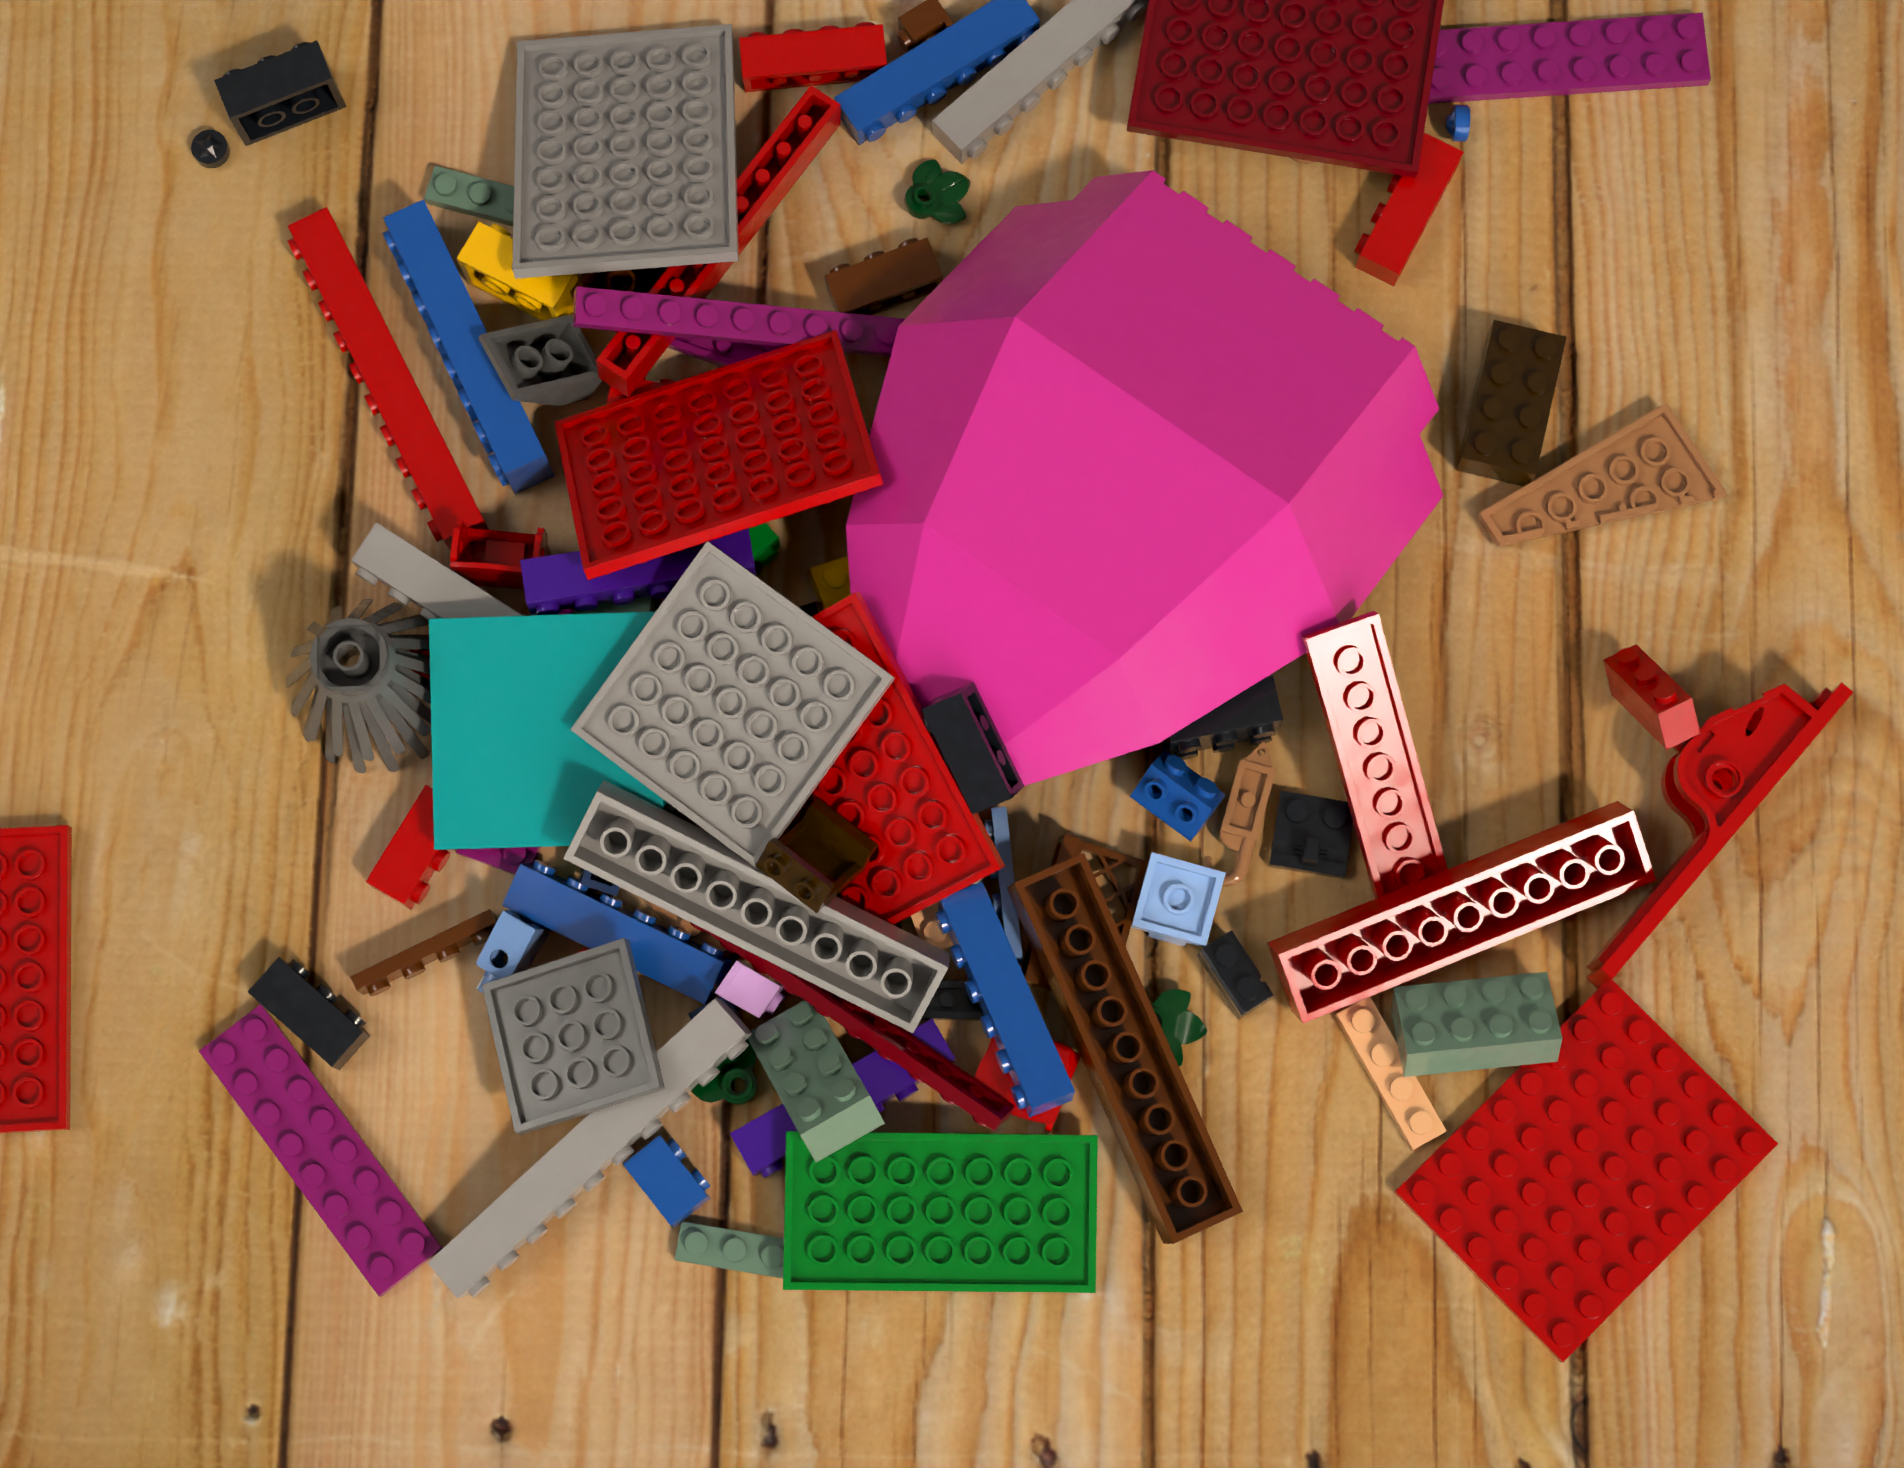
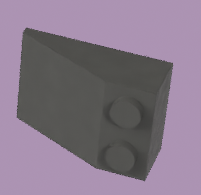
[478,314,602,406]

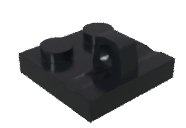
[1269,791,1353,879]

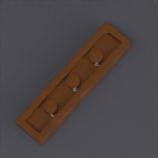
[350,909,498,996]

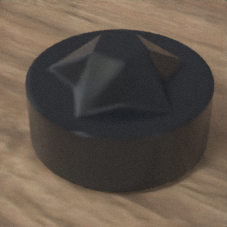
[191,130,230,168]

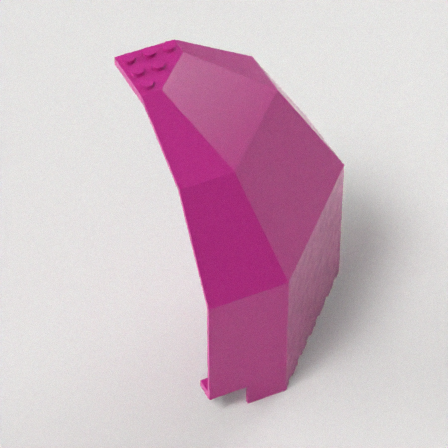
[846,170,1443,786]

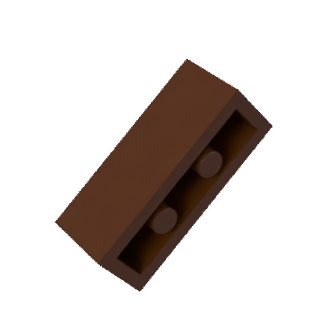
[825,238,943,315]

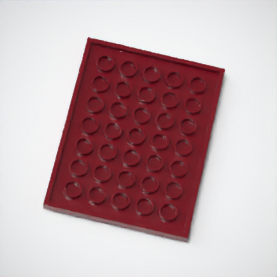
[1127,0,1444,178]

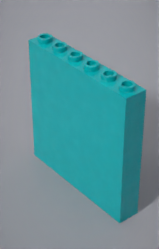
[429,612,675,850]

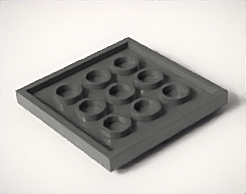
[482,938,665,1135]

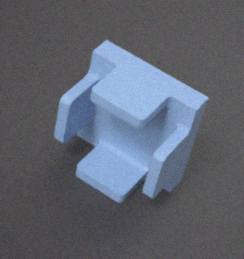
[1131,852,1226,947]

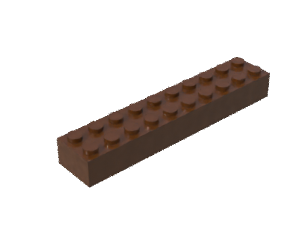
[1007,853,1243,1244]

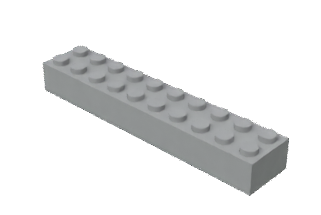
[563,780,950,1033]

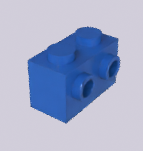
[1130,750,1226,842]
[623,1135,710,1228]

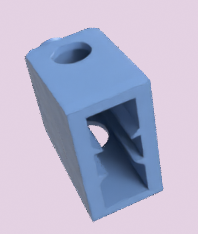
[476,910,551,994]

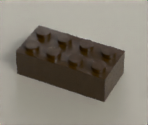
[1456,320,1567,487]

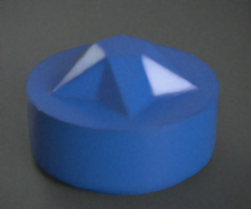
[1445,105,1470,142]

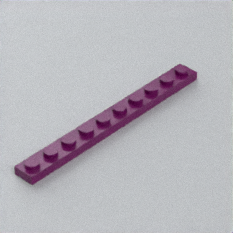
[573,286,905,357]

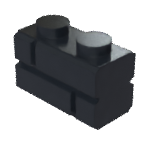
[1197,930,1274,1020]

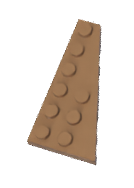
[1477,403,1728,547]

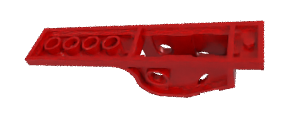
[1586,682,1853,988]

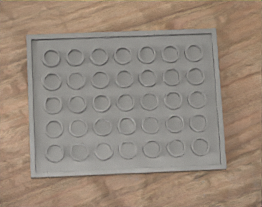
[512,24,739,279]

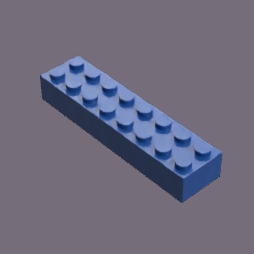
[382,199,555,495]

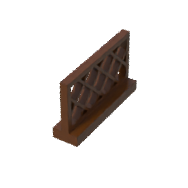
[1021,833,1149,991]

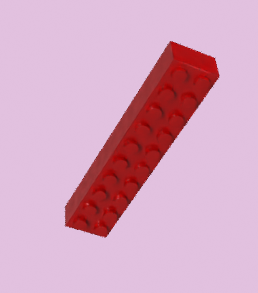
[1267,801,1656,1024]

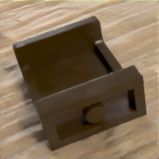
[756,798,878,913]

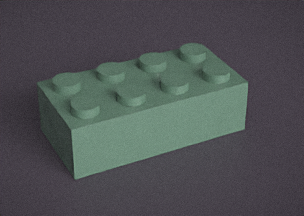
[1391,972,1563,1077]
[747,1000,885,1162]

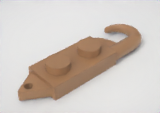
[1203,742,1276,887]

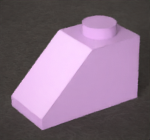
[715,960,786,1018]

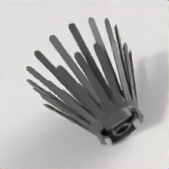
[286,599,431,773]

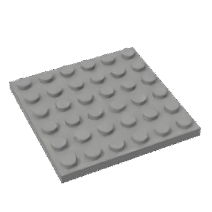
[570,541,895,867]

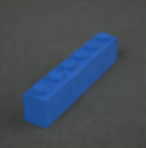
[834,0,1040,145]
[502,860,732,1004]
[935,882,1075,1118]

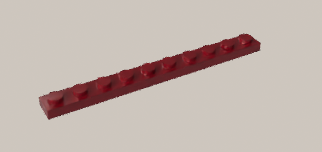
[690,922,1015,1131]

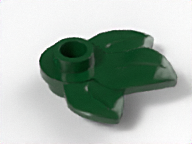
[904,159,970,224]
[1151,989,1207,1066]
[691,1039,757,1105]

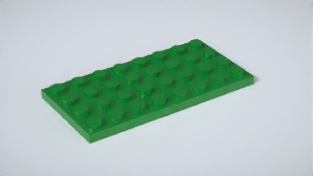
[783,1131,1098,1293]

